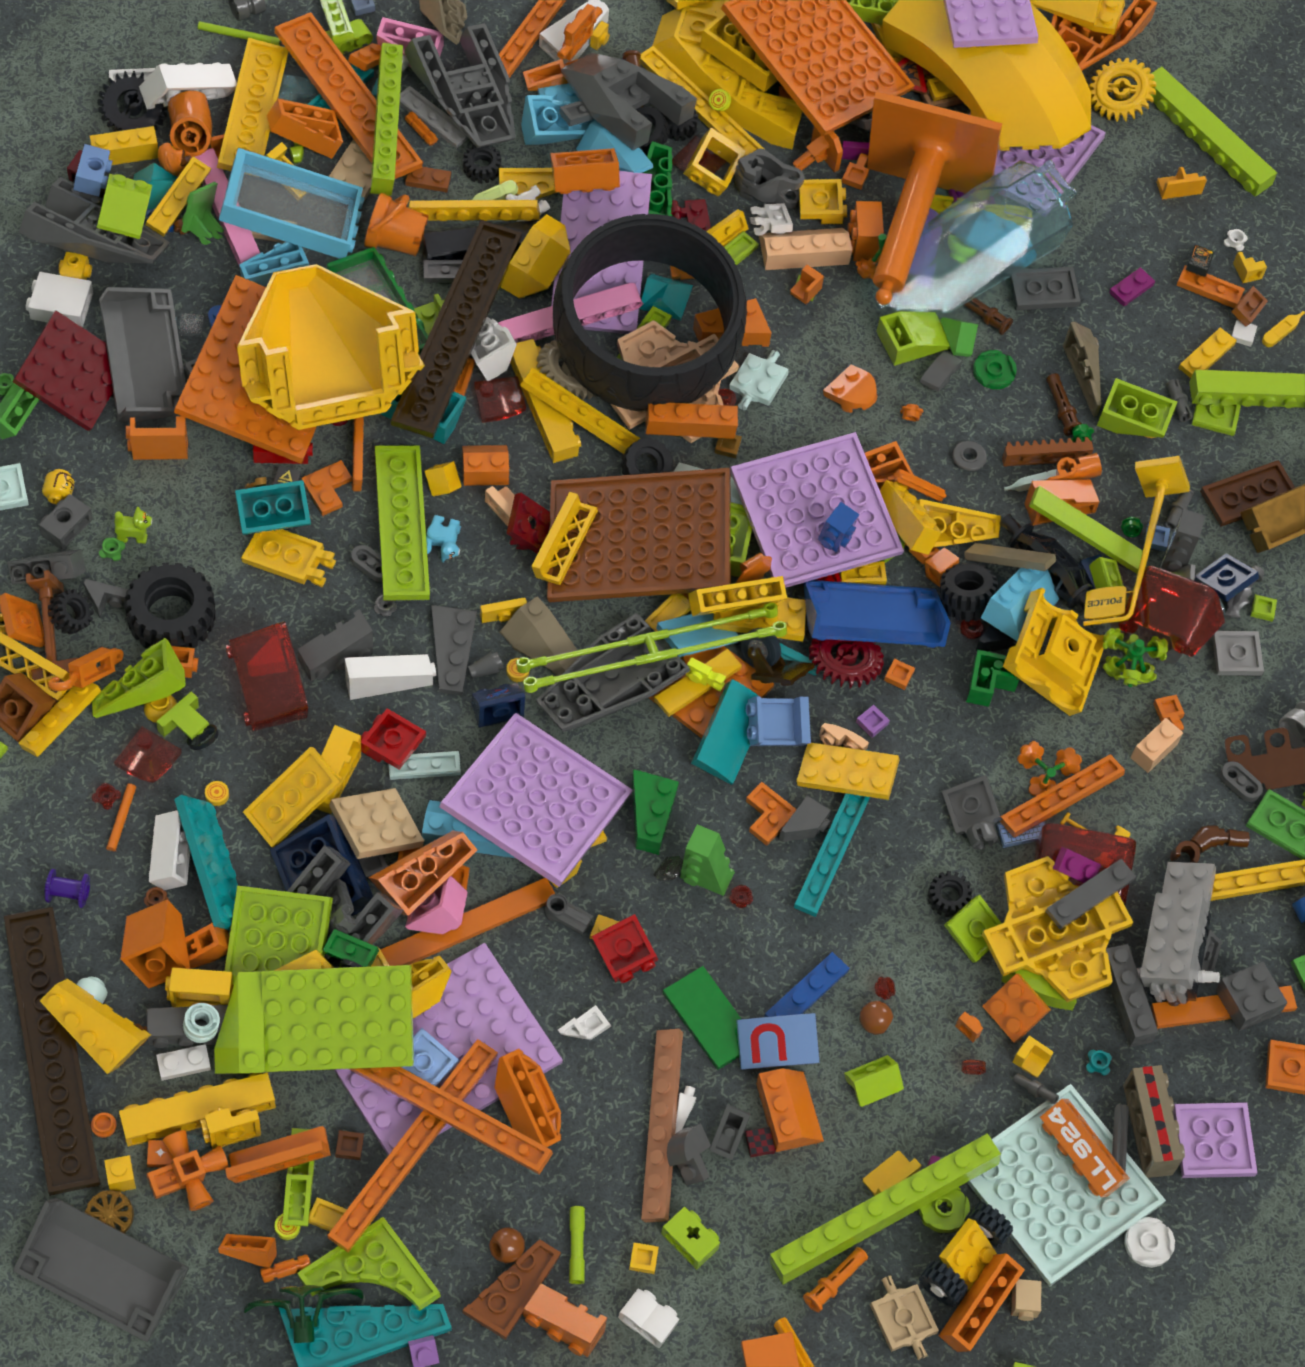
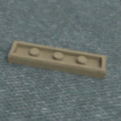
[964,543,1056,571]

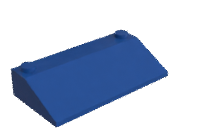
[803,580,951,648]

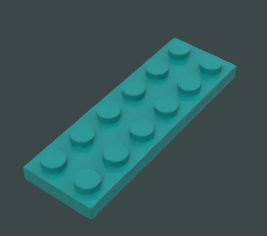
[174,795,238,930]

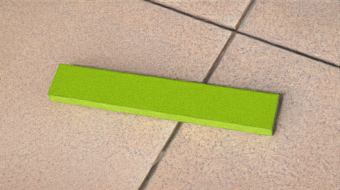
[1029,486,1143,574]

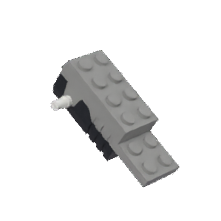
[1137,862,1220,1006]

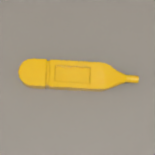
[1262,311,1305,347]

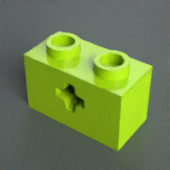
[661,1207,720,1270]

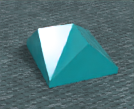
[133,163,177,209]
[639,274,693,321]

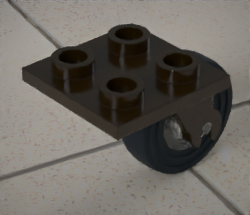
[741,628,815,686]

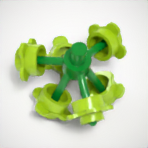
[1103,628,1168,687]

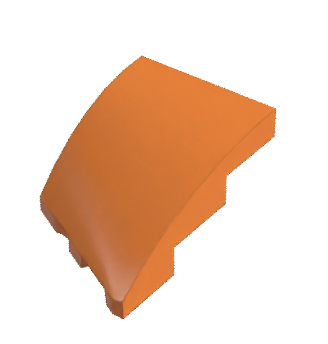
[741,1332,799,1367]

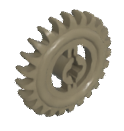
[537,340,595,400]

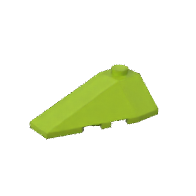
[92,638,186,718]
[214,971,265,1074]

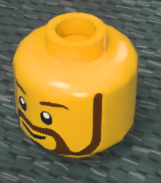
[42,469,75,505]

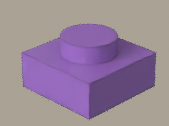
[856,705,890,738]
[408,1335,439,1367]

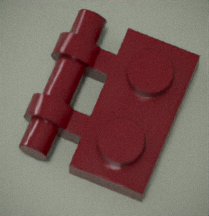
[671,199,711,231]

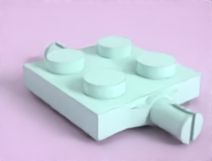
[730,350,788,410]

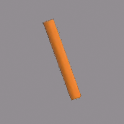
[106,784,136,851]

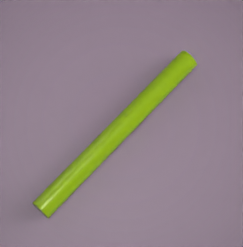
[198,21,281,46]

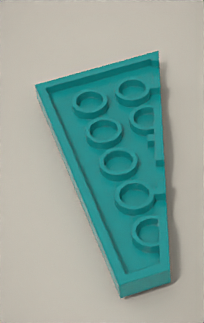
[279,1304,452,1367]

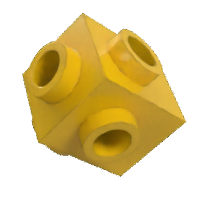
[59,252,92,280]

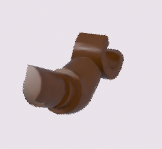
[1170,825,1250,863]

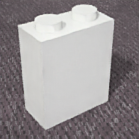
[26,272,93,328]

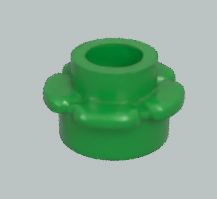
[1121,517,1143,537]

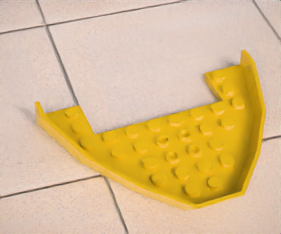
[652,0,803,150]

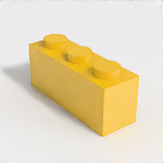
[90,126,158,165]

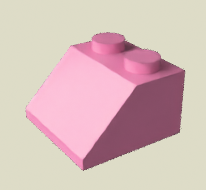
[405,876,468,934]

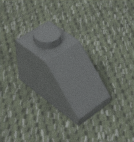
[779,796,831,842]

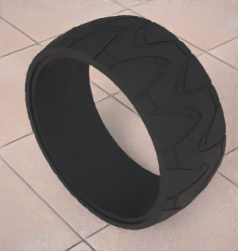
[553,214,747,412]

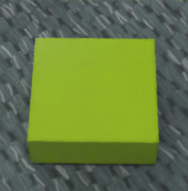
[1250,594,1277,622]

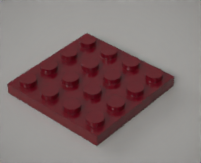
[12,310,113,431]

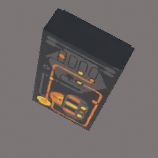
[1186,245,1214,277]

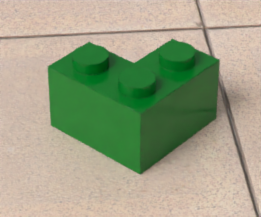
[966,650,1019,707]

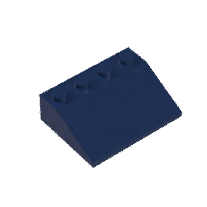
[270,814,373,916]

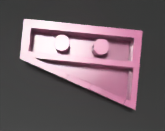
[377,17,444,67]

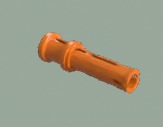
[803,1247,868,1312]

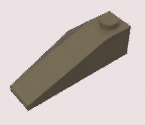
[419,0,467,45]
[1063,322,1101,417]
[500,596,580,676]

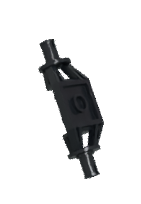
[1000,514,1092,611]

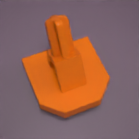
[793,126,843,172]

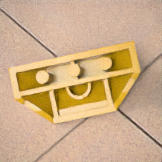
[501,214,571,299]
[411,956,452,1019]

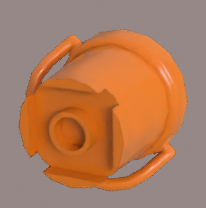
[364,193,429,256]

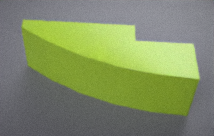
[1001,969,1077,1011]

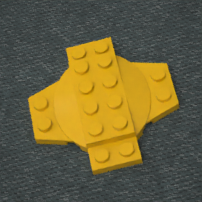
[982,856,1133,1002]

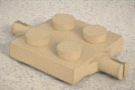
[870,1276,939,1360]

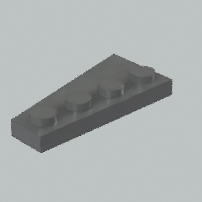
[431,605,477,696]

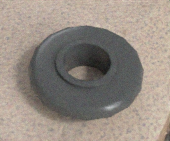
[952,441,987,471]

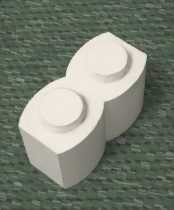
[618,1289,679,1348]

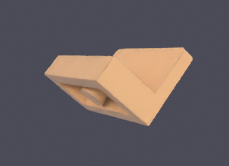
[485,486,533,526]

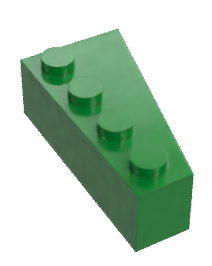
[642,141,672,216]

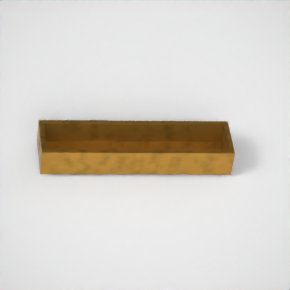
[1240,484,1305,553]

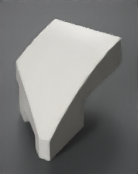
[558,1005,611,1040]

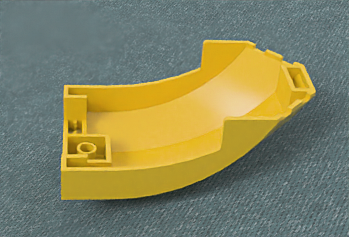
[882,0,1091,151]

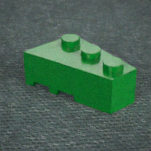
[631,769,679,855]

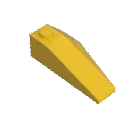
[917,499,1001,548]

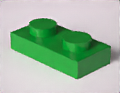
[323,929,379,967]

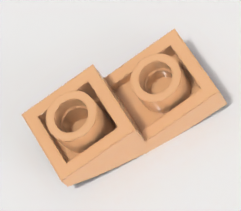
[819,723,869,751]

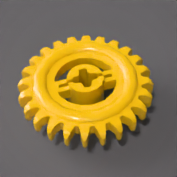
[1089,58,1157,122]

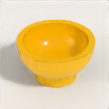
[144,695,177,723]

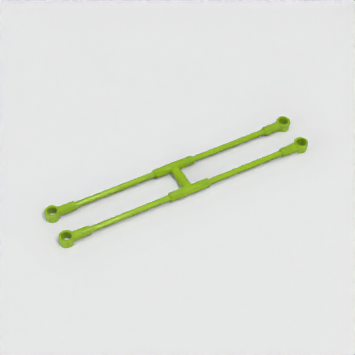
[516,602,787,693]

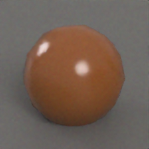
[859,1000,893,1035]
[489,1227,525,1263]

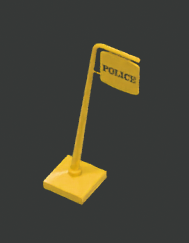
[1083,456,1190,626]

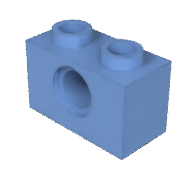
[73,144,113,197]

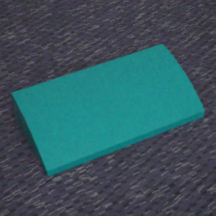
[691,679,760,785]

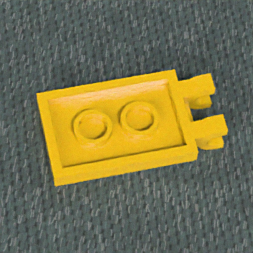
[241,529,336,587]

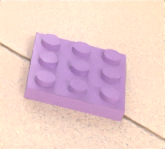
[1173,1103,1257,1178]

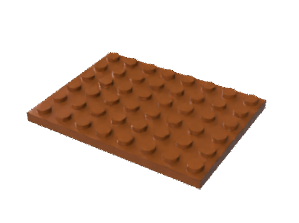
[547,468,731,602]

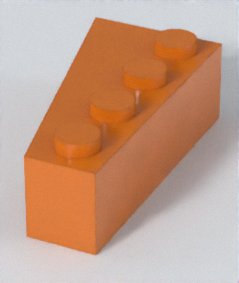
[368,830,478,916]

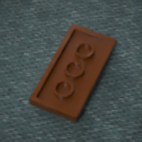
[1200,460,1295,527]

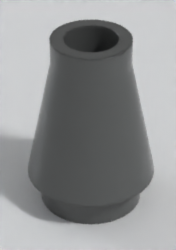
[468,652,504,679]

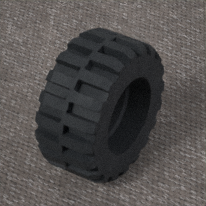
[125,562,216,648]

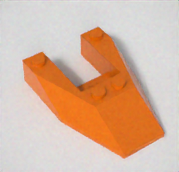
[1051,0,1157,71]

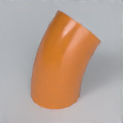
[167,90,212,157]

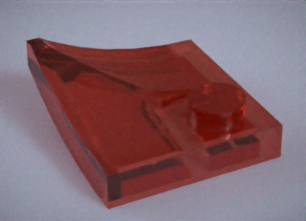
[474,376,526,423]
[114,726,182,783]

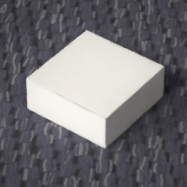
[1232,320,1257,347]

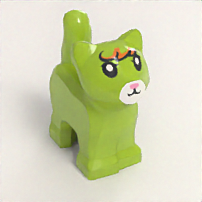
[114,507,152,544]

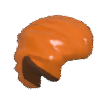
[158,142,192,177]

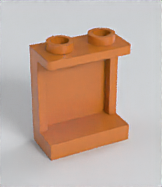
[126,416,188,460]

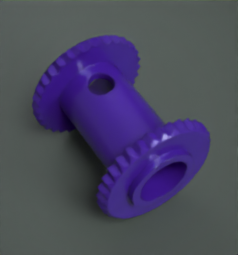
[44,869,90,908]

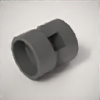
[228,0,266,21]

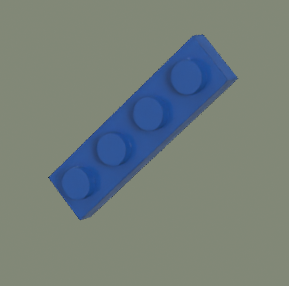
[764,952,850,1017]

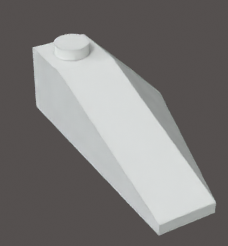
[471,317,517,381]

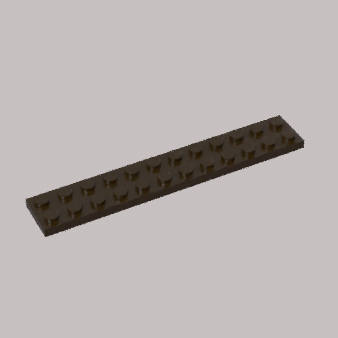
[391,220,522,439]
[4,907,100,1196]

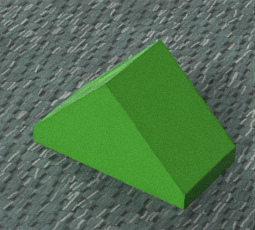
[940,317,978,357]

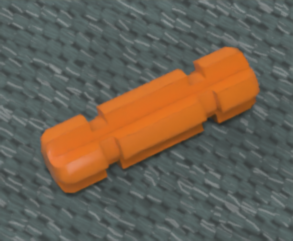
[405,112,438,146]
[260,1254,311,1283]

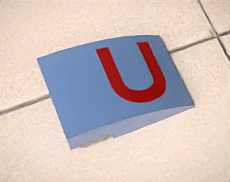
[736,1013,819,1070]

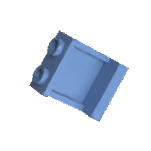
[746,696,811,746]

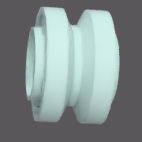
[183,1003,220,1043]

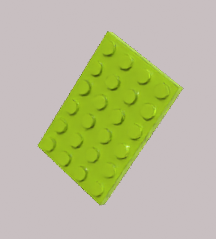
[261,965,414,1072]

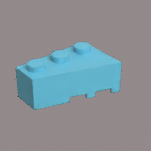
[239,242,309,287]

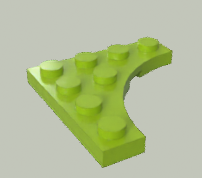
[297,1217,441,1311]

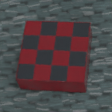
[745,1127,775,1157]

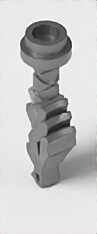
[1223,565,1264,620]

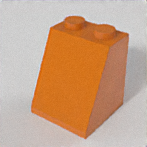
[120,899,190,989]

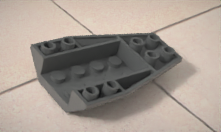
[536,613,690,732]

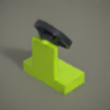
[157,692,219,750]

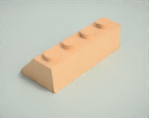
[759,228,852,270]

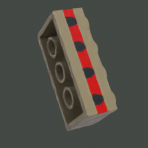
[1123,1065,1185,1178]

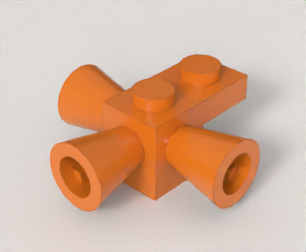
[146,1130,229,1211]

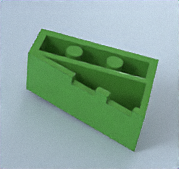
[680,824,735,896]

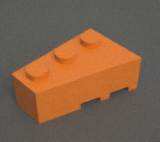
[693,298,772,347]

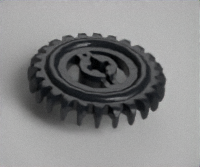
[97,71,168,132]

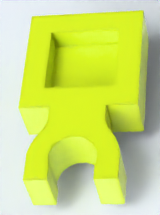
[686,657,726,692]

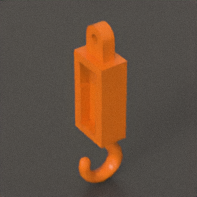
[48,647,123,691]

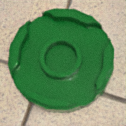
[973,350,1017,389]

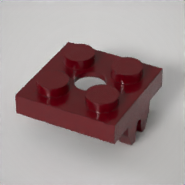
[506,493,550,554]

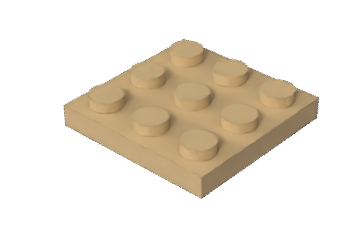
[329,788,424,859]

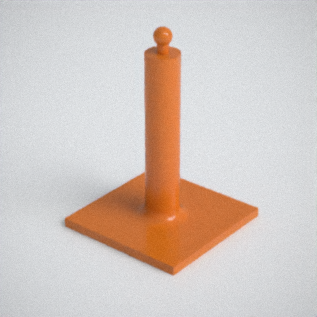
[867,91,1003,305]

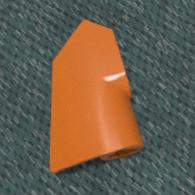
[1047,453,1102,480]
[736,553,772,583]

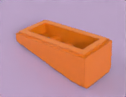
[218,1234,277,1268]

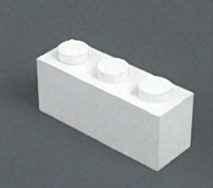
[149,810,190,890]

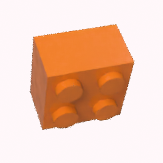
[848,201,884,261]

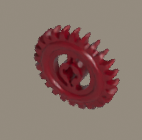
[809,638,884,689]

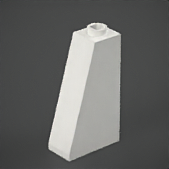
[539,0,609,64]
[345,654,436,700]

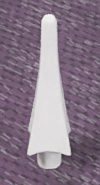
[675,1086,696,1134]

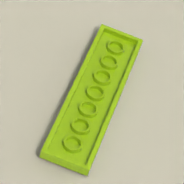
[375,445,430,601]

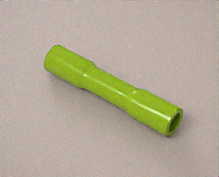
[569,1206,585,1284]

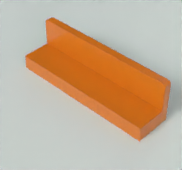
[225,1126,331,1183]

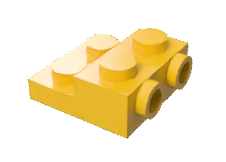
[799,179,847,224]
[200,1108,261,1150]

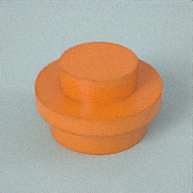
[91,1112,117,1138]

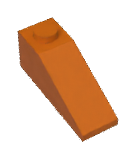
[185,923,230,969]

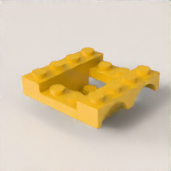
[1003,588,1104,716]

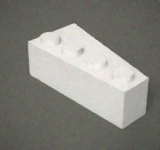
[139,62,237,109]

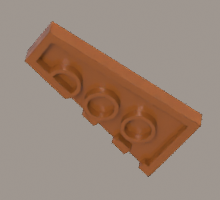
[462,1239,561,1340]

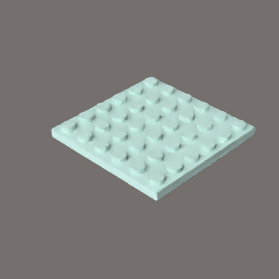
[967,1084,1166,1287]

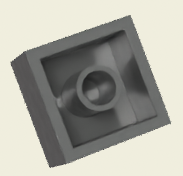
[1215,962,1287,1031]

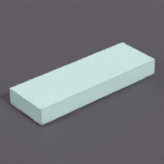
[389,751,461,780]

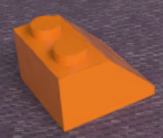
[462,445,509,486]

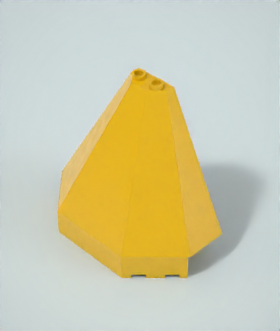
[237,264,425,430]

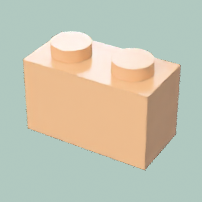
[1131,718,1183,773]

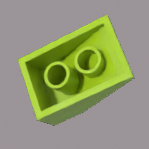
[97,174,152,239]
[1097,378,1177,438]
[731,502,752,577]

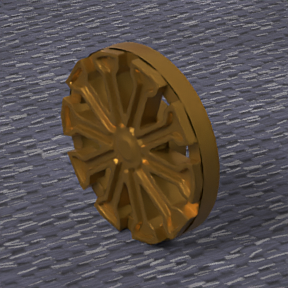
[85,1190,134,1233]

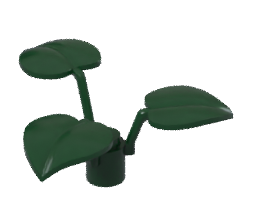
[244,1285,364,1343]

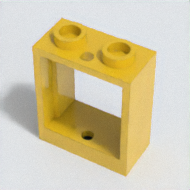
[683,128,746,197]
[165,968,234,1007]

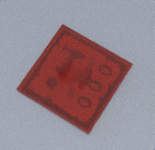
[672,136,727,174]

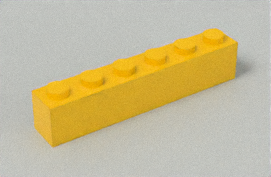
[510,339,581,463]
[119,1072,276,1147]

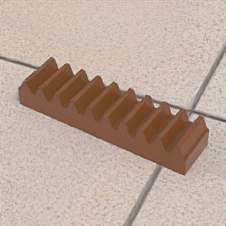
[1002,437,1094,466]

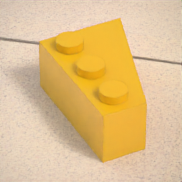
[316,725,361,814]

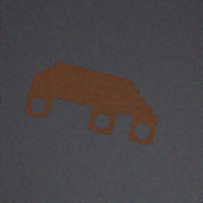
[1225,727,1305,790]

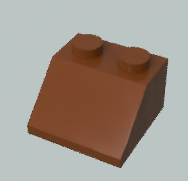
[0,672,55,742]

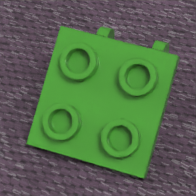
[181,182,224,245]

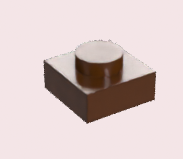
[335,1130,364,1161]

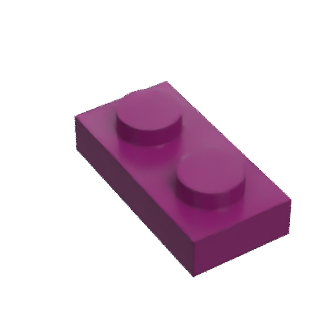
[1109,267,1155,307]
[1053,847,1101,884]

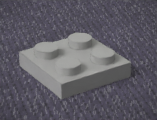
[1212,631,1264,676]

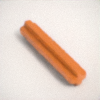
[893,469,946,502]

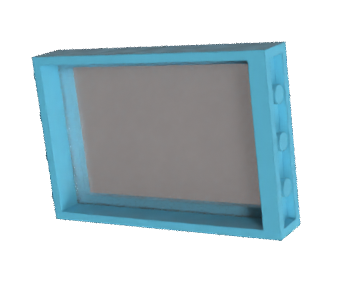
[219,148,365,259]

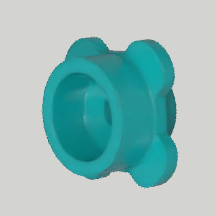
[1086,1050,1112,1076]

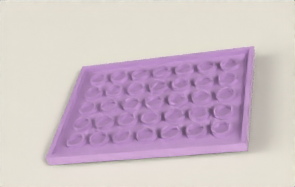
[334,943,563,1155]

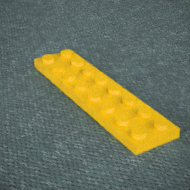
[217,38,289,178]

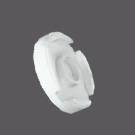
[1124,1217,1175,1268]

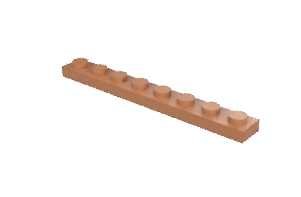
[641,1029,683,1222]

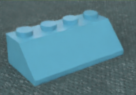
[981,568,1059,641]
[422,800,515,858]

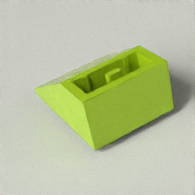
[876,311,951,366]

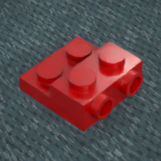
[361,708,426,770]
[592,914,658,983]

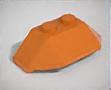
[494,1049,561,1147]

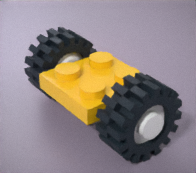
[919,1202,1013,1307]

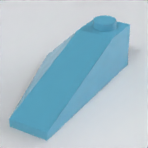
[521,95,595,145]
[576,120,653,173]

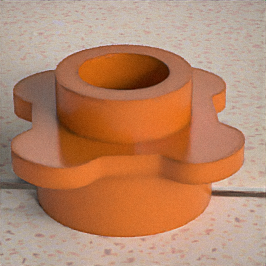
[900,404,923,421]

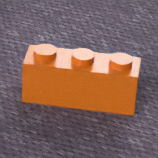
[550,148,620,194]
[756,1068,824,1152]

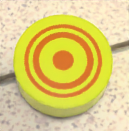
[709,89,731,111]
[275,1214,301,1240]

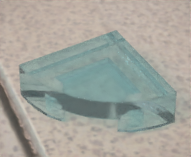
[187,1134,210,1154]

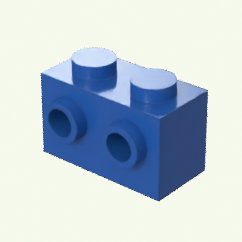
[818,502,860,552]

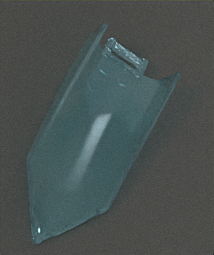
[876,159,1078,313]

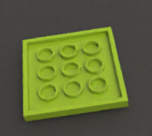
[225,886,333,984]

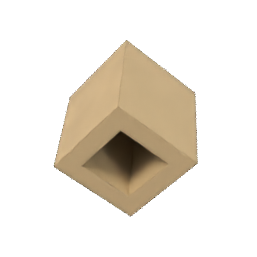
[1011,1279,1041,1321]

